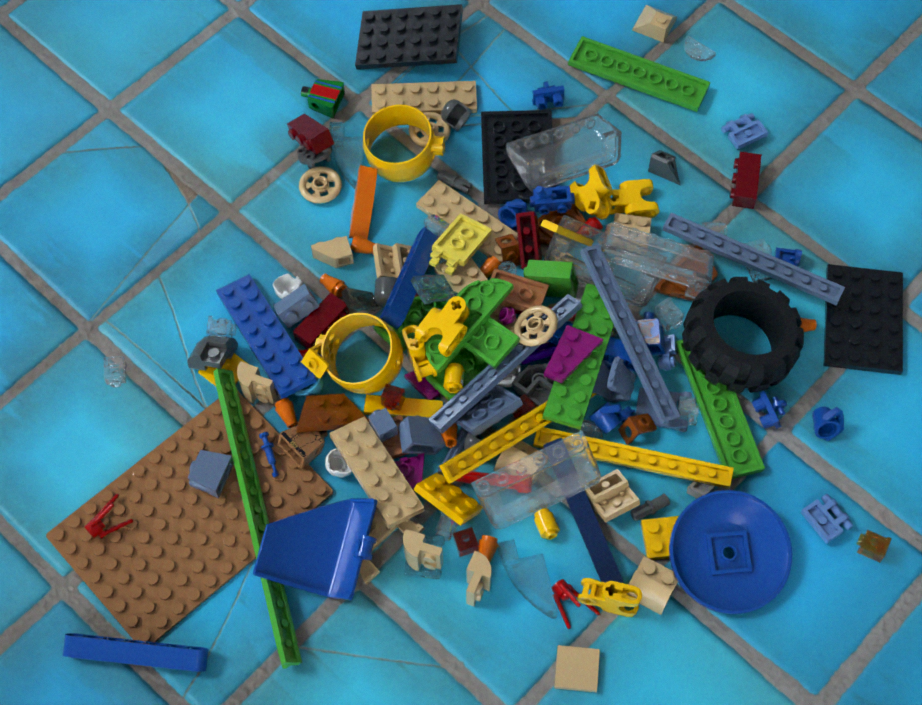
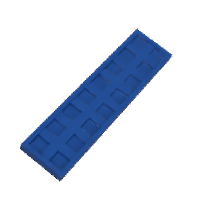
[216,274,317,399]

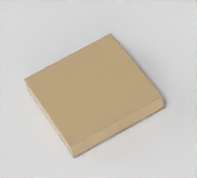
[554,645,600,693]

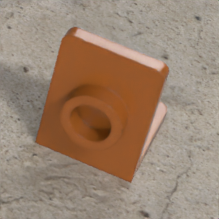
[495,234,521,269]
[618,413,657,445]

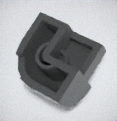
[187,335,238,371]
[512,363,554,407]

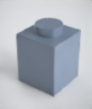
[368,408,398,442]

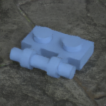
[721,113,768,150]
[800,494,853,544]

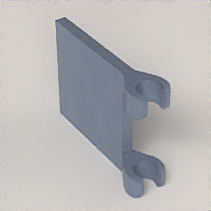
[635,388,692,432]

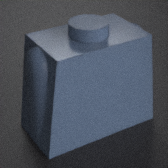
[398,415,445,455]
[188,450,234,499]

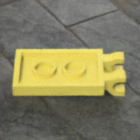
[429,213,492,276]

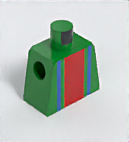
[301,79,345,119]

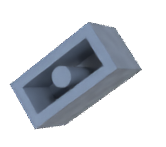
[273,284,320,328]

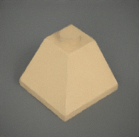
[632,5,677,43]

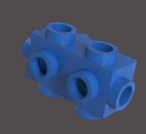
[530,186,575,215]

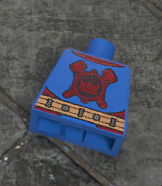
[635,312,666,355]

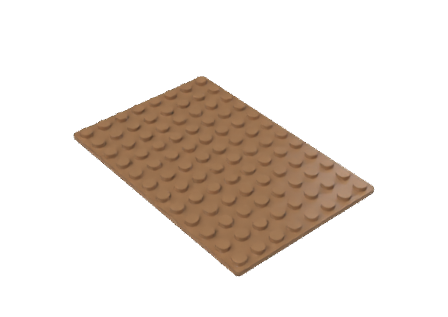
[46,390,333,642]

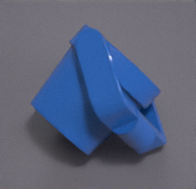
[498,199,529,230]
[589,402,622,434]
[812,406,844,441]

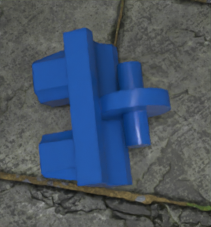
[532,81,565,110]
[752,390,787,429]

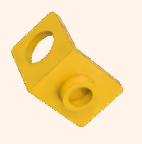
[301,343,329,379]

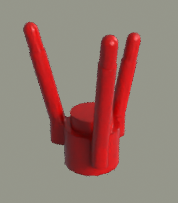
[84,494,133,539]
[551,579,600,629]

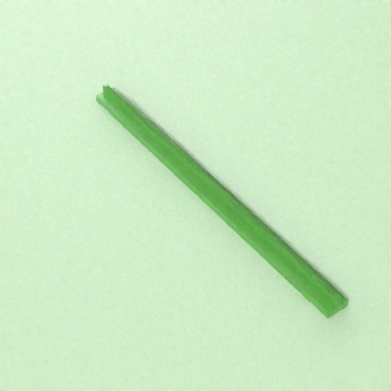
[213,368,302,669]

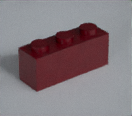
[287,113,334,154]
[730,151,762,209]
[516,211,542,271]
[293,292,349,350]

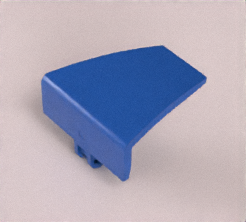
[253,498,378,600]

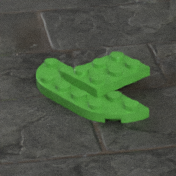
[425,278,520,374]

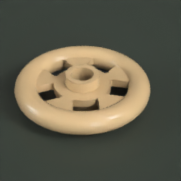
[409,112,451,147]
[299,166,342,204]
[513,306,558,347]

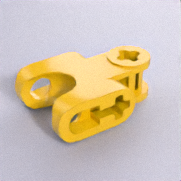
[569,164,612,220]
[606,179,660,218]
[415,296,469,357]
[402,325,437,382]
[577,578,642,617]

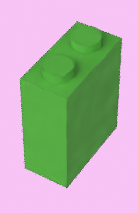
[523,260,579,298]

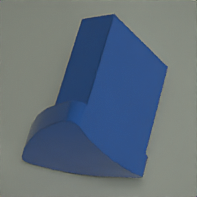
[775,247,802,267]

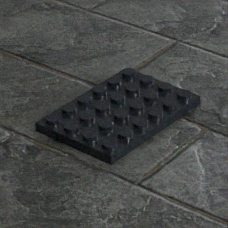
[355,4,463,69]
[481,110,556,204]
[823,264,903,375]

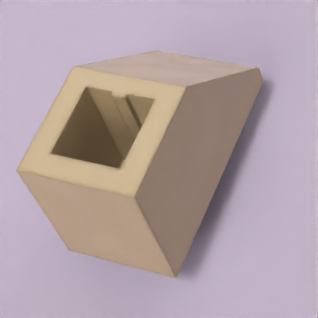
[311,236,354,268]

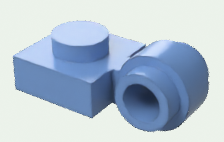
[657,334,677,371]

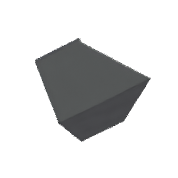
[648,150,681,186]

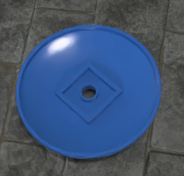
[669,490,792,614]

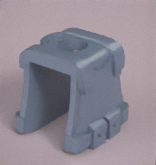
[593,356,636,403]

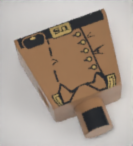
[277,426,328,470]

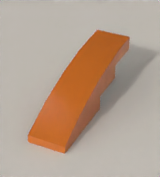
[349,165,378,239]

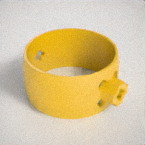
[363,105,445,182]
[315,313,404,394]

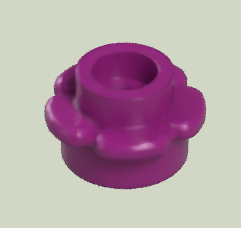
[499,307,516,325]

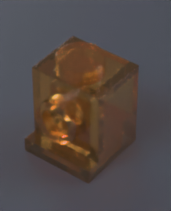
[856,530,892,563]

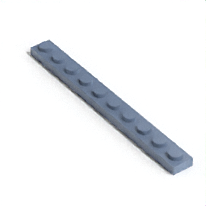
[663,213,845,306]
[580,244,681,425]
[428,294,583,434]

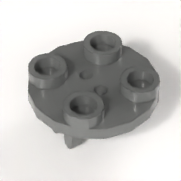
[297,146,333,169]

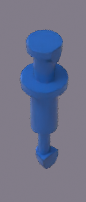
[259,432,279,477]

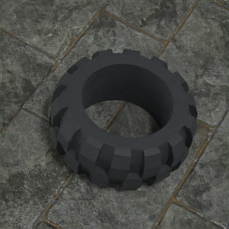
[682,277,804,393]

